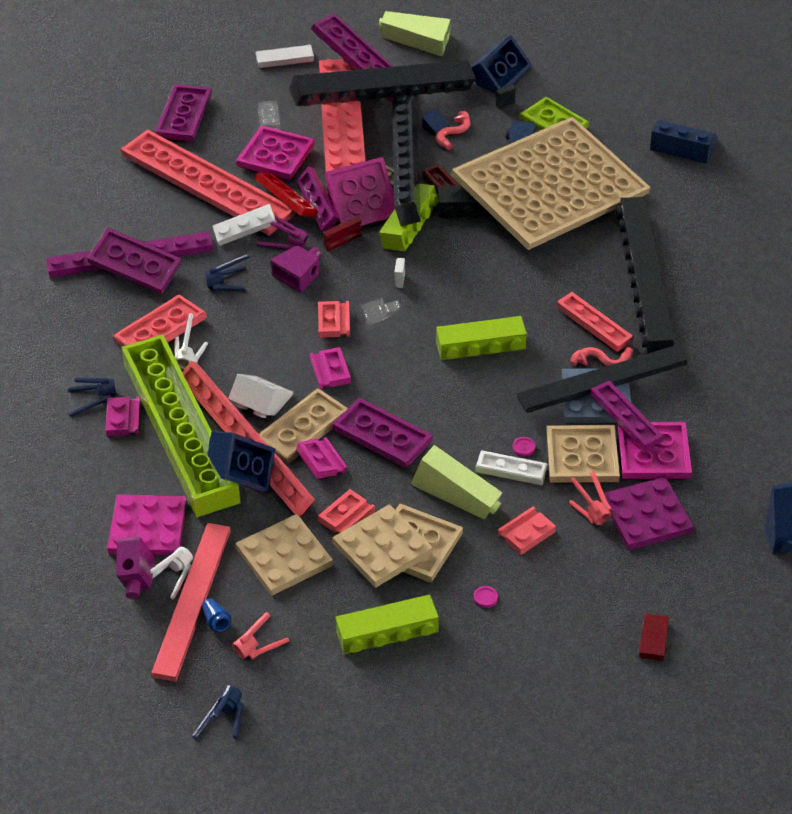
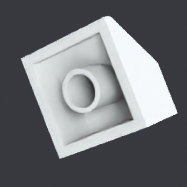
[228,374,293,418]

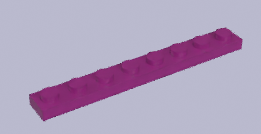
[46,231,213,278]

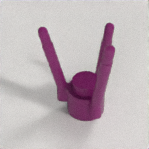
[256,215,308,249]

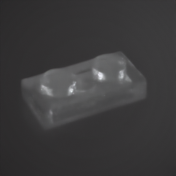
[258,101,280,130]

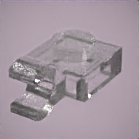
[360,298,400,325]

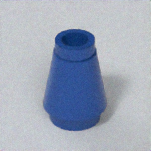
[202,598,231,632]

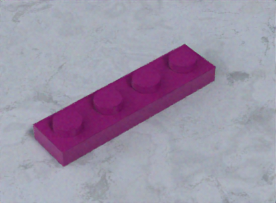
[297,166,340,232]
[591,380,663,451]

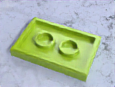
[520,97,589,131]

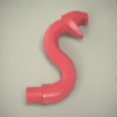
[436,111,471,151]
[570,347,634,366]

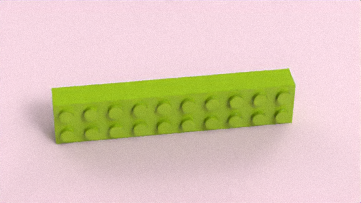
[122,335,240,517]

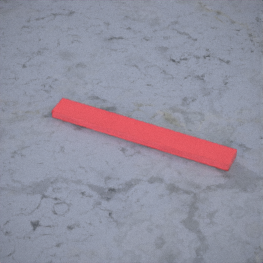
[152,523,231,682]

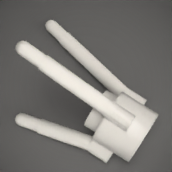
[174,313,208,369]
[150,547,193,599]

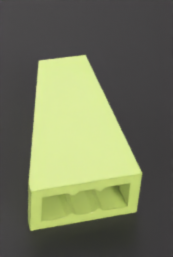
[379,11,450,56]
[411,445,502,519]

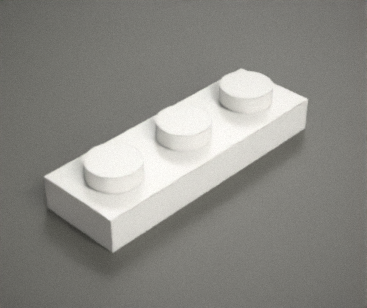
[213,204,277,246]

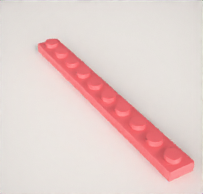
[182,361,315,517]

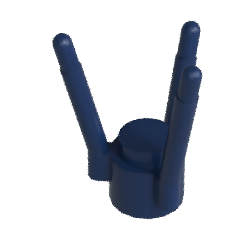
[204,255,250,291]
[68,377,116,416]
[192,686,244,739]

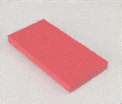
[113,294,207,347]

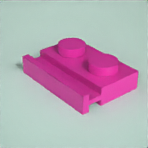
[310,347,351,389]
[106,396,141,436]
[296,437,347,479]

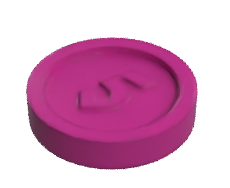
[513,437,536,457]
[474,586,498,608]

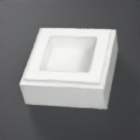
[394,258,405,288]

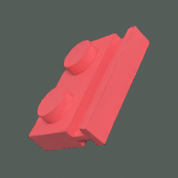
[318,301,350,338]
[318,489,375,533]
[498,506,556,555]

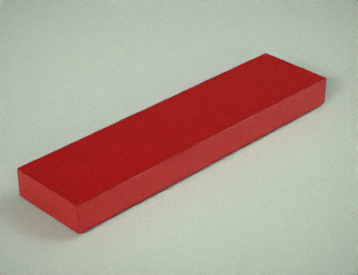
[255,173,318,217]

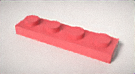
[556,292,633,352]

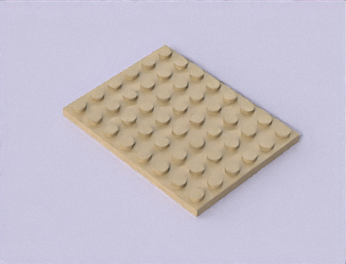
[451,117,651,250]

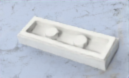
[256,45,314,68]
[476,450,548,485]

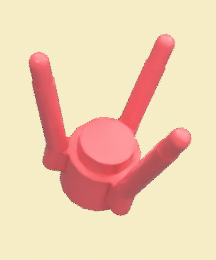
[569,471,612,525]
[232,612,289,660]

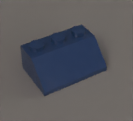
[471,34,532,93]
[650,120,718,164]
[207,432,276,493]

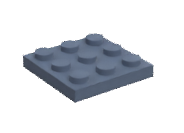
[562,369,631,423]

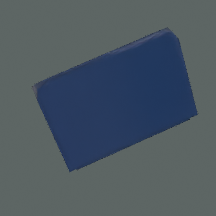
[422,108,450,135]

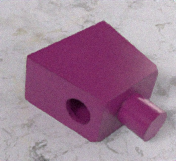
[271,246,321,293]
[116,536,155,599]

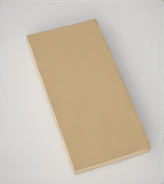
[259,388,348,464]

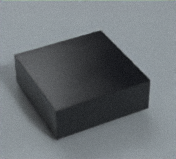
[496,84,516,109]

